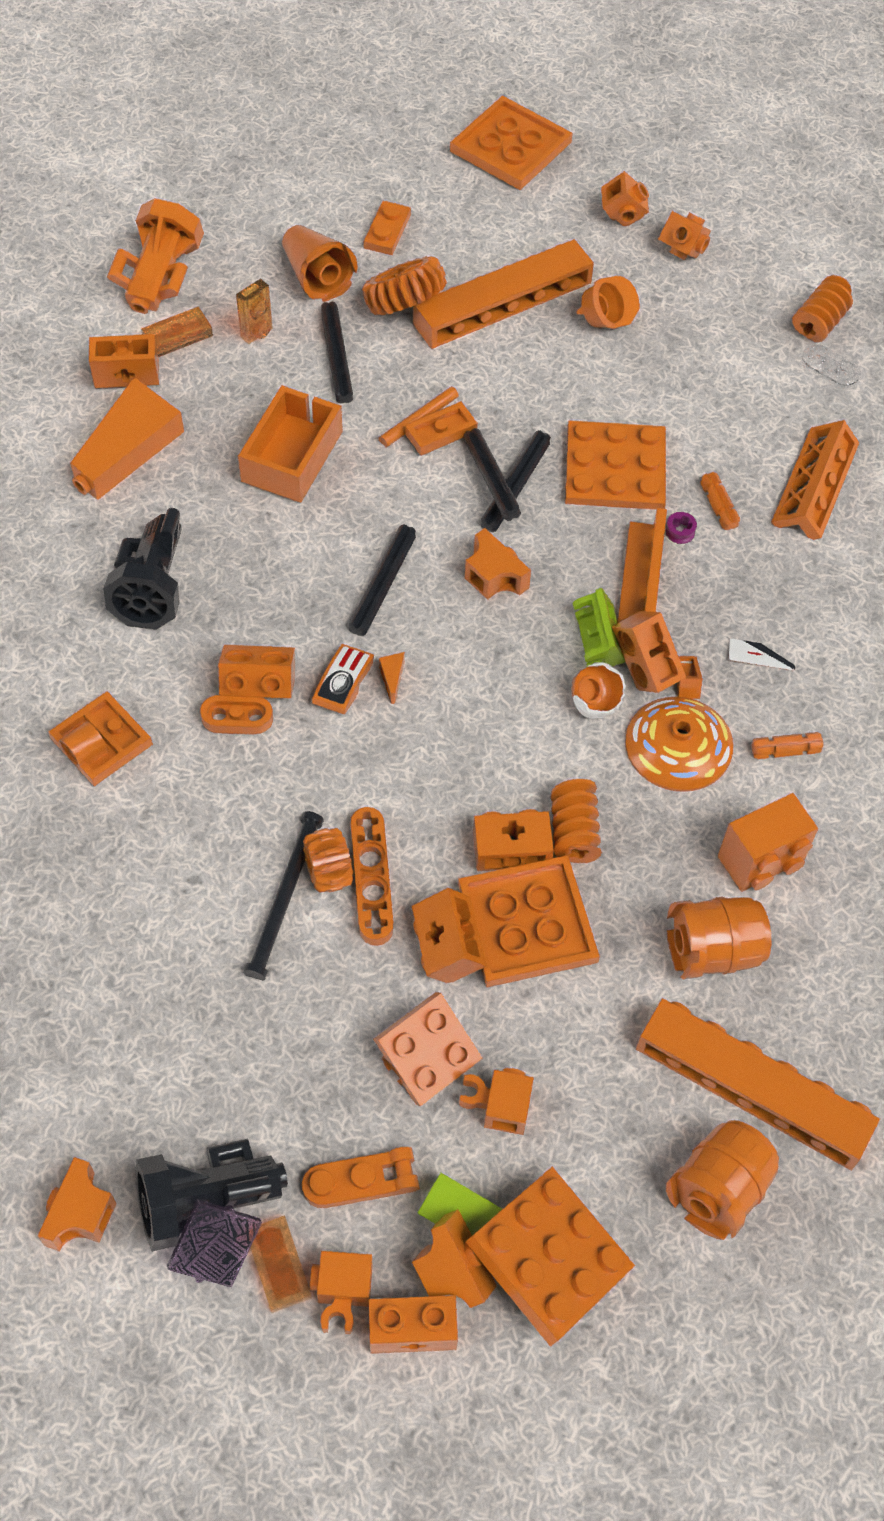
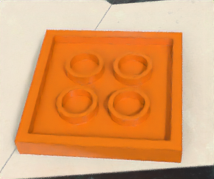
[450,95,573,190]
[565,420,666,510]
[458,855,600,988]
[466,1166,635,1347]

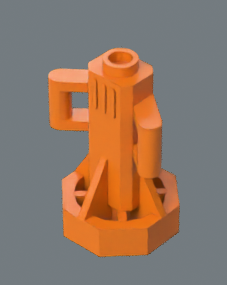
[107,198,204,314]

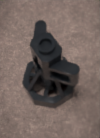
[103,508,182,630]
[135,1139,288,1252]

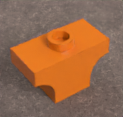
[465,528,531,600]
[38,1157,117,1252]
[412,1209,497,1308]

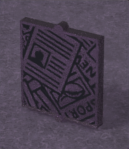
[166,1199,262,1288]

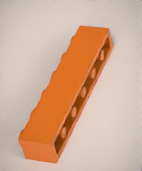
[413,239,594,349]
[636,998,880,1171]

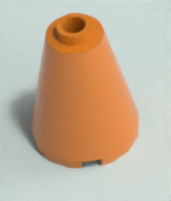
[282,225,358,302]

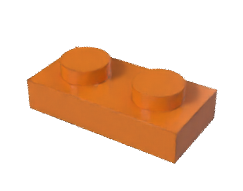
[363,201,411,255]
[405,401,478,456]

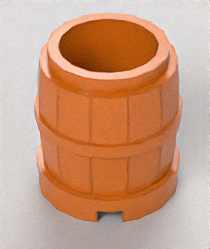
[667,896,772,979]
[666,1120,779,1240]

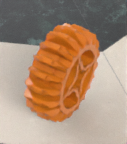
[362,256,447,315]

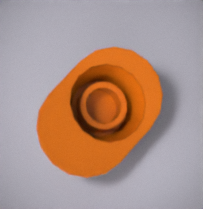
[576,276,640,329]

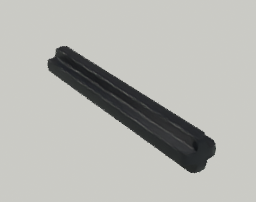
[321,301,353,403]
[464,428,521,521]
[481,430,551,533]
[349,524,416,636]

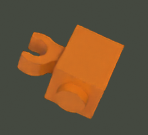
[459,1068,534,1135]
[310,1251,373,1334]

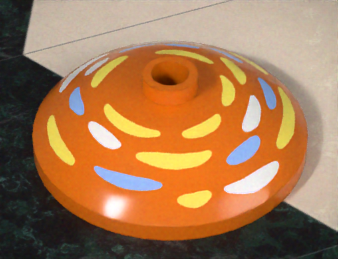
[625,697,733,792]

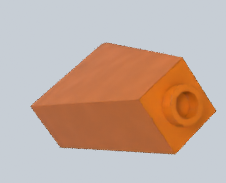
[70,378,184,500]

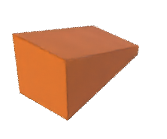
[379,652,405,704]
[677,656,703,699]

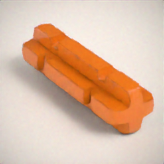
[700,472,740,530]
[752,732,824,759]

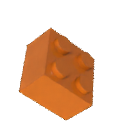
[718,793,819,892]

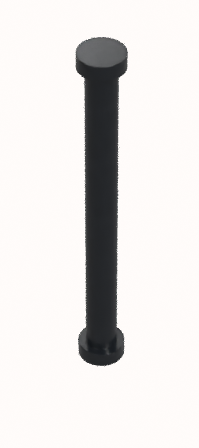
[243,811,324,981]

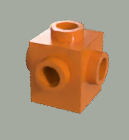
[601,171,649,226]
[658,211,711,260]

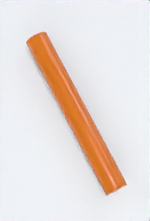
[379,386,459,448]

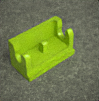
[572,588,625,667]
[417,1172,502,1235]

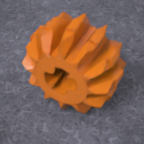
[303,828,353,893]

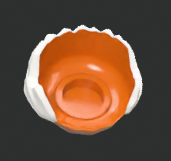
[571,662,626,719]

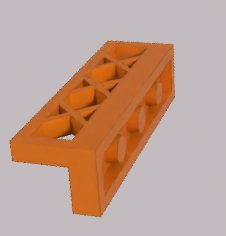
[771,420,859,540]
[617,508,667,623]

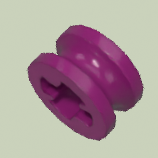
[665,512,697,544]

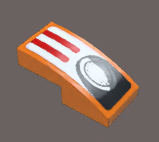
[312,644,374,715]

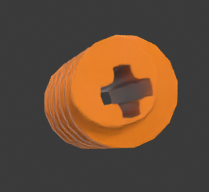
[792,275,853,343]
[550,779,602,863]

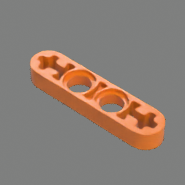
[351,807,393,946]

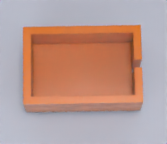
[238,385,343,503]

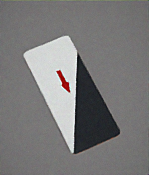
[728,639,795,670]

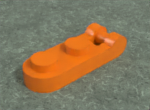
[302,1147,420,1208]

